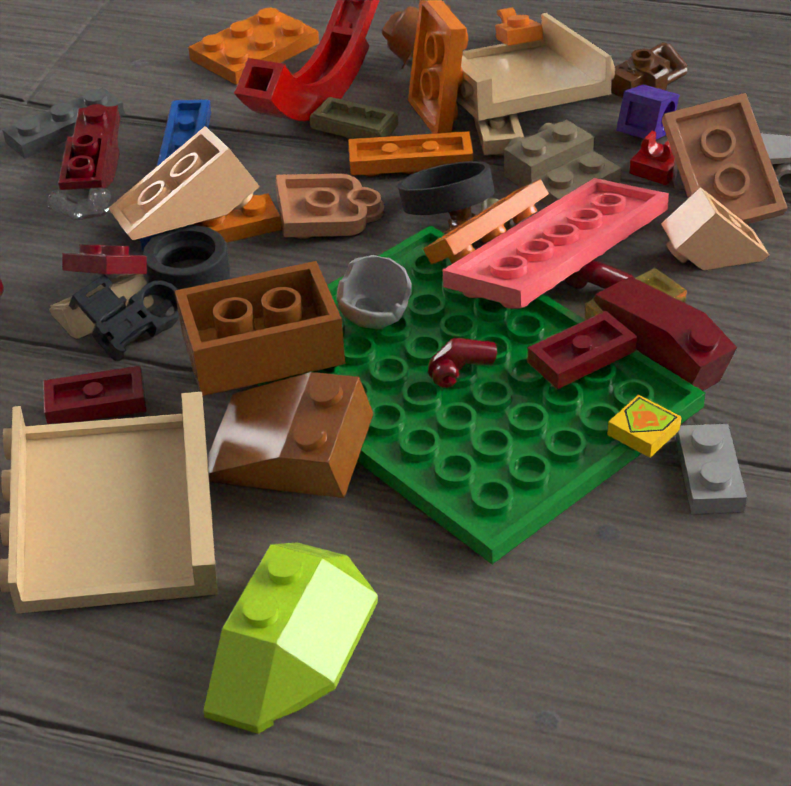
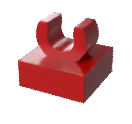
[629,131,674,185]

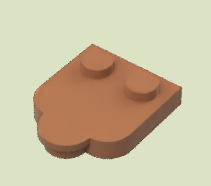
[275,174,384,239]

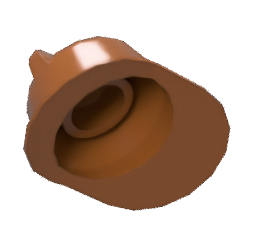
[382,4,451,69]

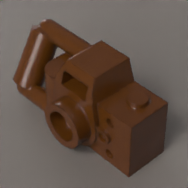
[611,42,688,98]

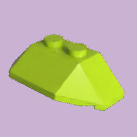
[203,542,378,734]

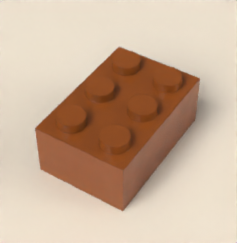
[175,261,345,396]

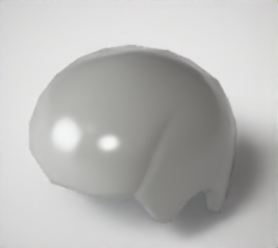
[336,255,412,329]

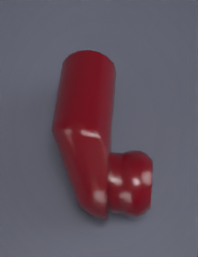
[565,260,634,289]
[428,338,497,388]

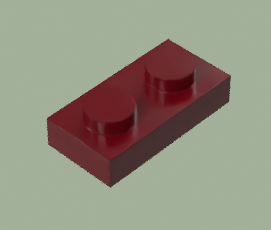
[62,244,147,274]
[527,311,637,389]
[43,366,147,425]

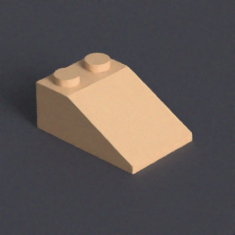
[108,126,260,240]

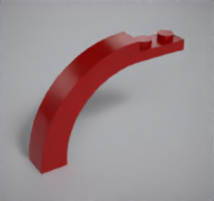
[234,0,380,121]

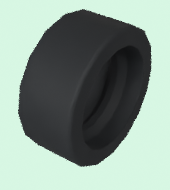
[143,225,230,300]

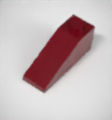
[593,276,737,391]

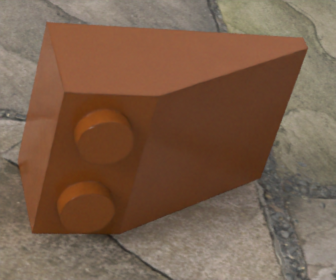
[207,372,373,498]

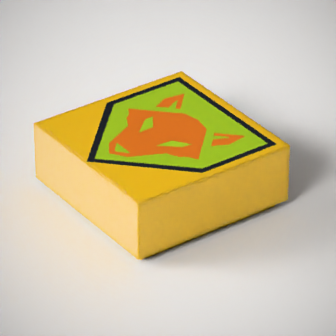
[607,395,681,458]

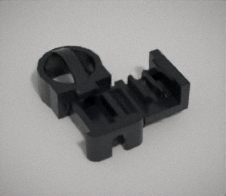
[69,274,179,361]

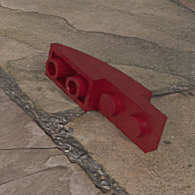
[58,104,120,190]

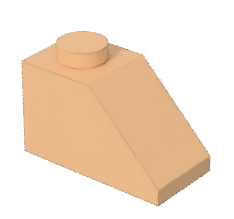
[661,187,769,270]

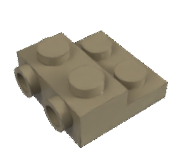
[504,120,621,206]

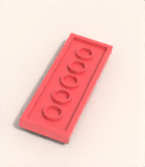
[443,178,669,309]

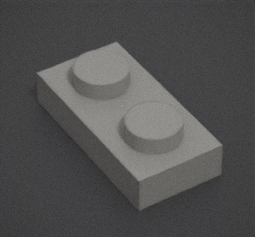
[676,424,747,514]

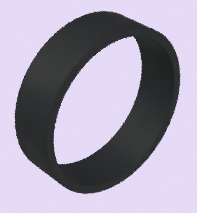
[398,161,495,215]

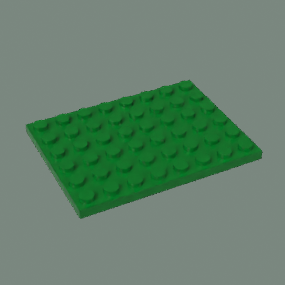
[257,225,706,564]

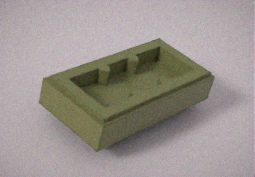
[310,97,398,139]

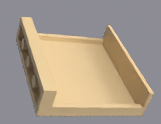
[456,13,615,121]
[0,392,218,614]

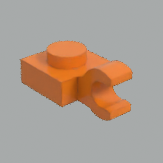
[495,7,543,46]

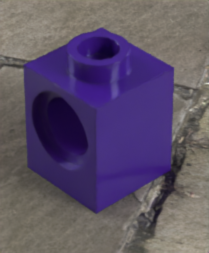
[616,84,680,140]

